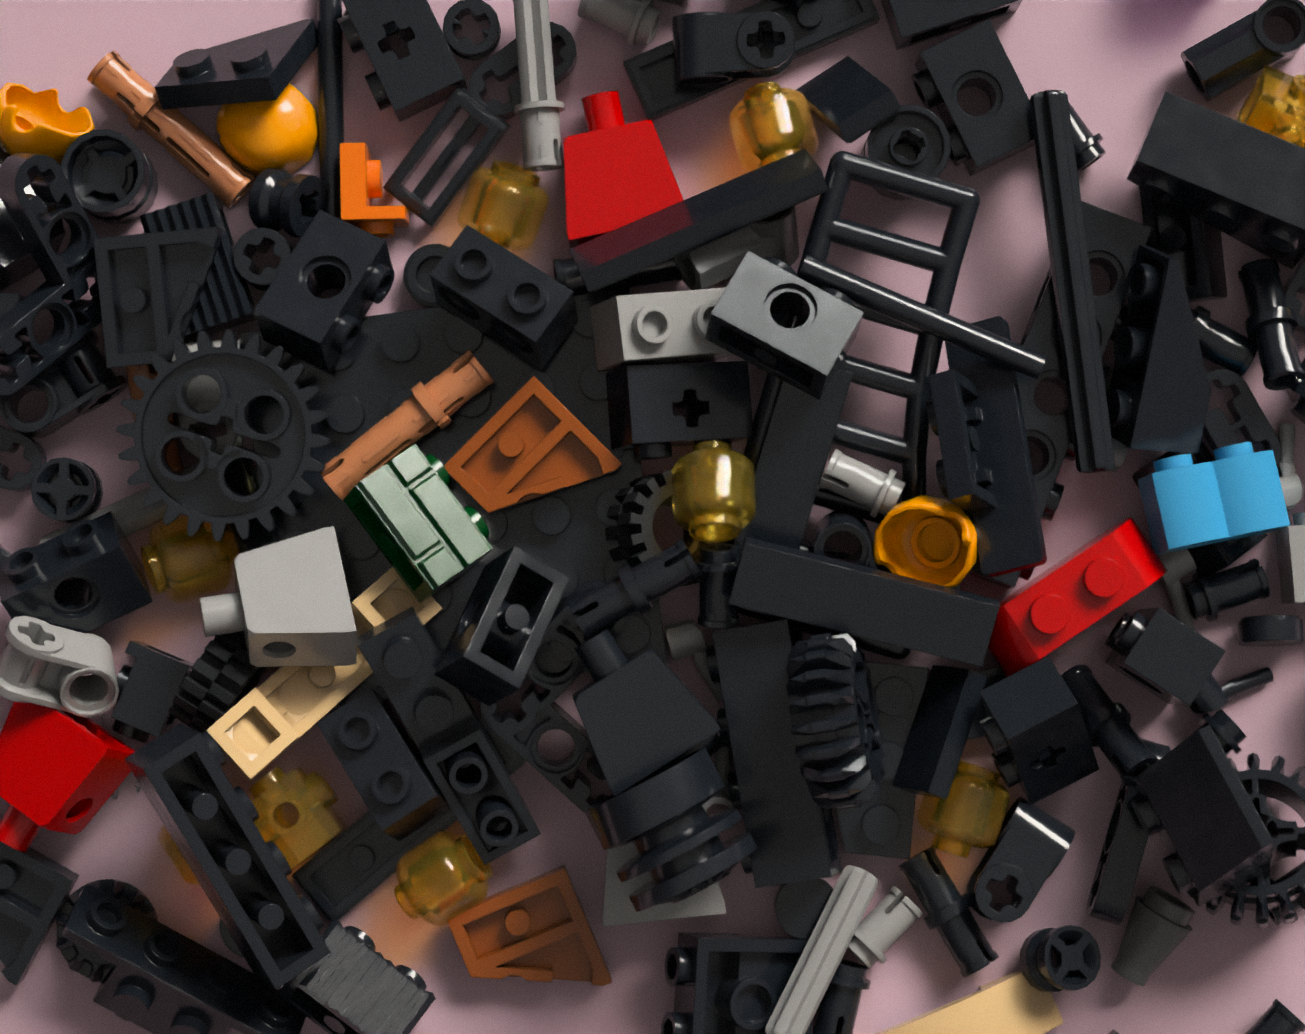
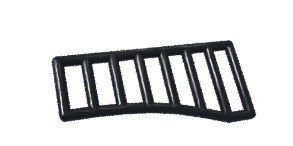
[721,151,980,660]

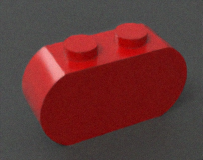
[988,517,1168,677]

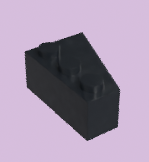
[1127,91,1305,270]

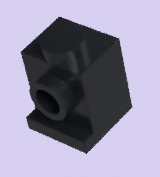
[111,641,194,743]

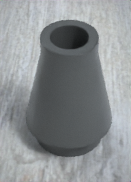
[1111,886,1195,986]

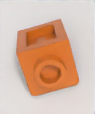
[340,143,410,238]

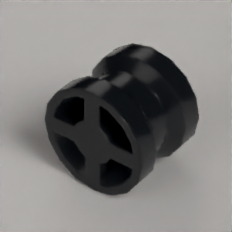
[248,168,328,238]
[30,457,103,523]
[1019,925,1101,993]

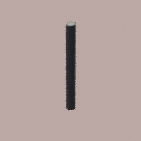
[317,0,344,219]
[797,255,1047,380]

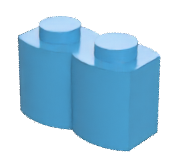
[1138,442,1290,555]

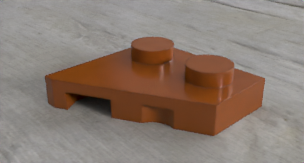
[444,376,622,514]
[446,865,612,986]

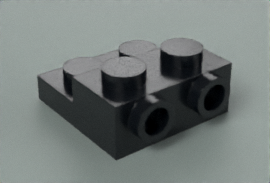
[661,932,812,1034]

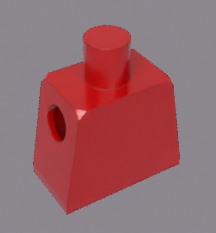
[564,91,683,248]
[0,701,136,852]

